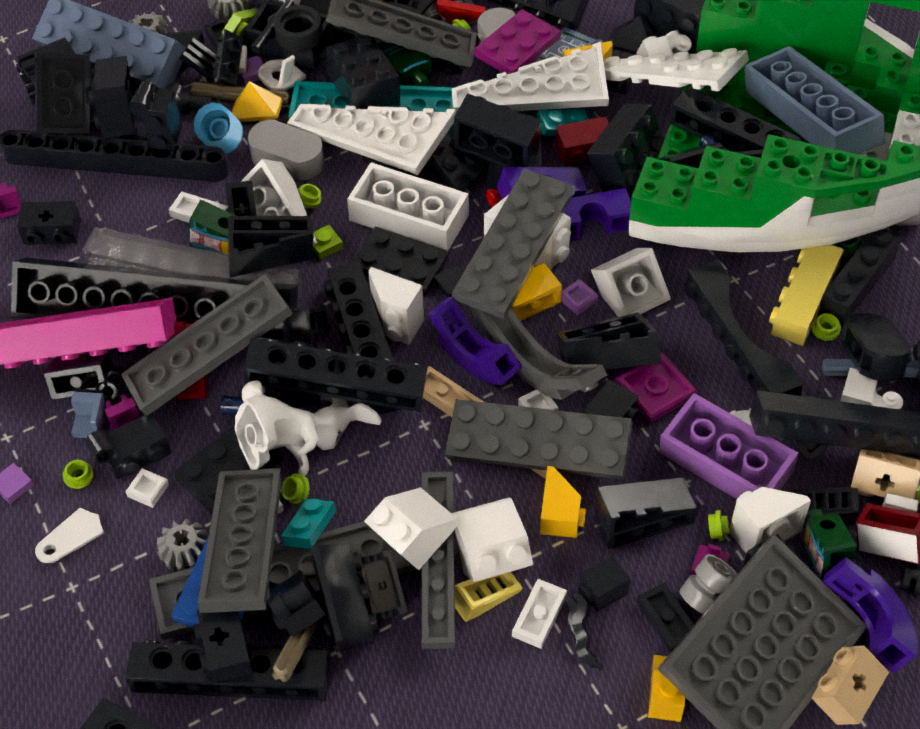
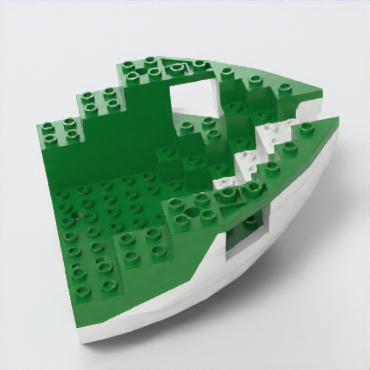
[629,0,920,252]

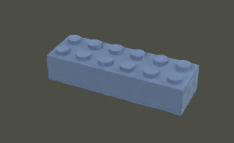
[32,0,185,91]
[744,46,885,155]

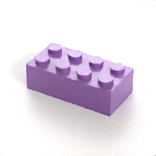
[659,393,798,499]

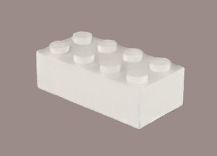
[347,163,469,251]

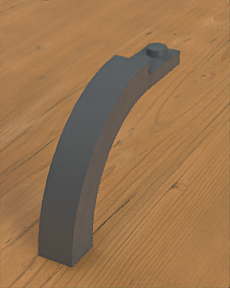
[469,306,607,400]

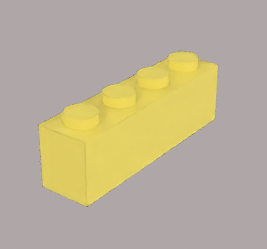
[769,245,844,346]

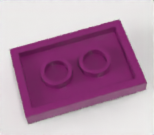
[474,9,561,75]

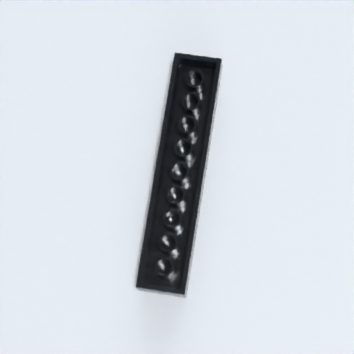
[11,257,299,343]

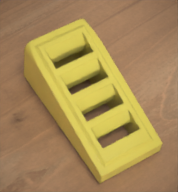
[454,572,523,622]

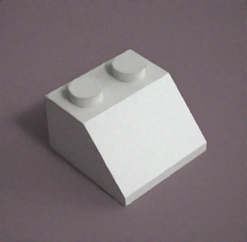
[591,248,671,317]
[368,267,424,345]
[364,487,461,570]
[730,487,811,553]
[451,497,533,582]

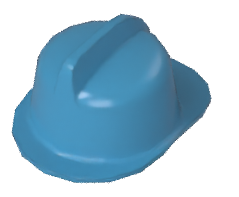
[193,103,243,154]

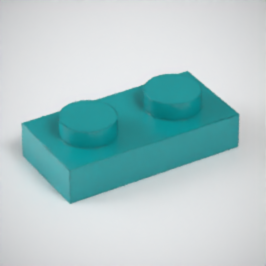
[536,109,589,136]
[281,499,336,549]

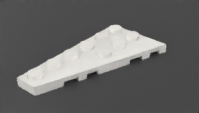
[452,42,609,111]
[604,48,749,91]
[287,104,457,175]

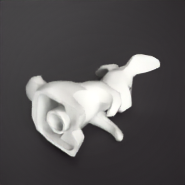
[235,380,381,476]

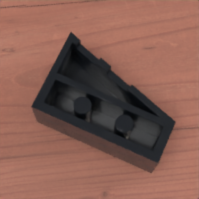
[557,312,662,370]
[595,478,697,549]

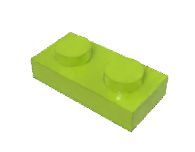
[222,8,258,37]

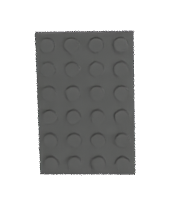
[658,534,867,729]

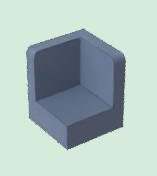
[71,392,107,438]

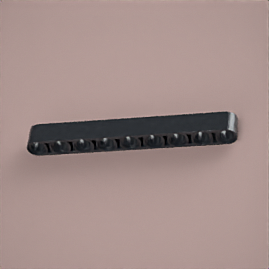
[0,130,229,182]

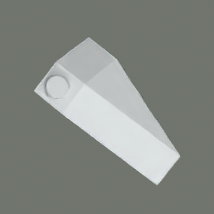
[242,159,317,247]

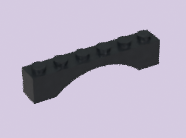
[684,259,804,396]

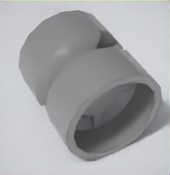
[679,554,737,614]

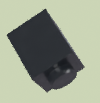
[578,555,630,612]

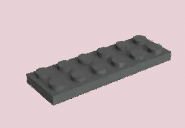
[326,0,477,67]
[452,168,575,319]
[121,274,293,416]
[445,399,633,480]
[198,468,282,613]

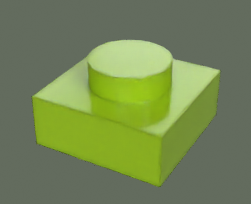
[313,224,344,260]

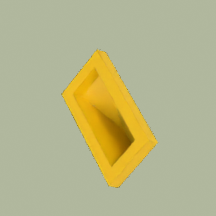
[231,81,283,122]

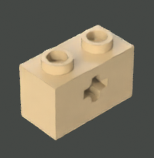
[851,449,920,499]
[812,645,889,725]

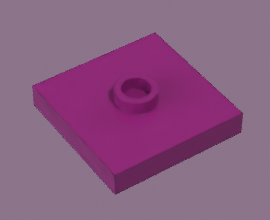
[615,352,698,423]

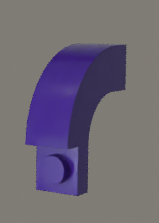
[428,297,522,385]
[823,557,917,673]

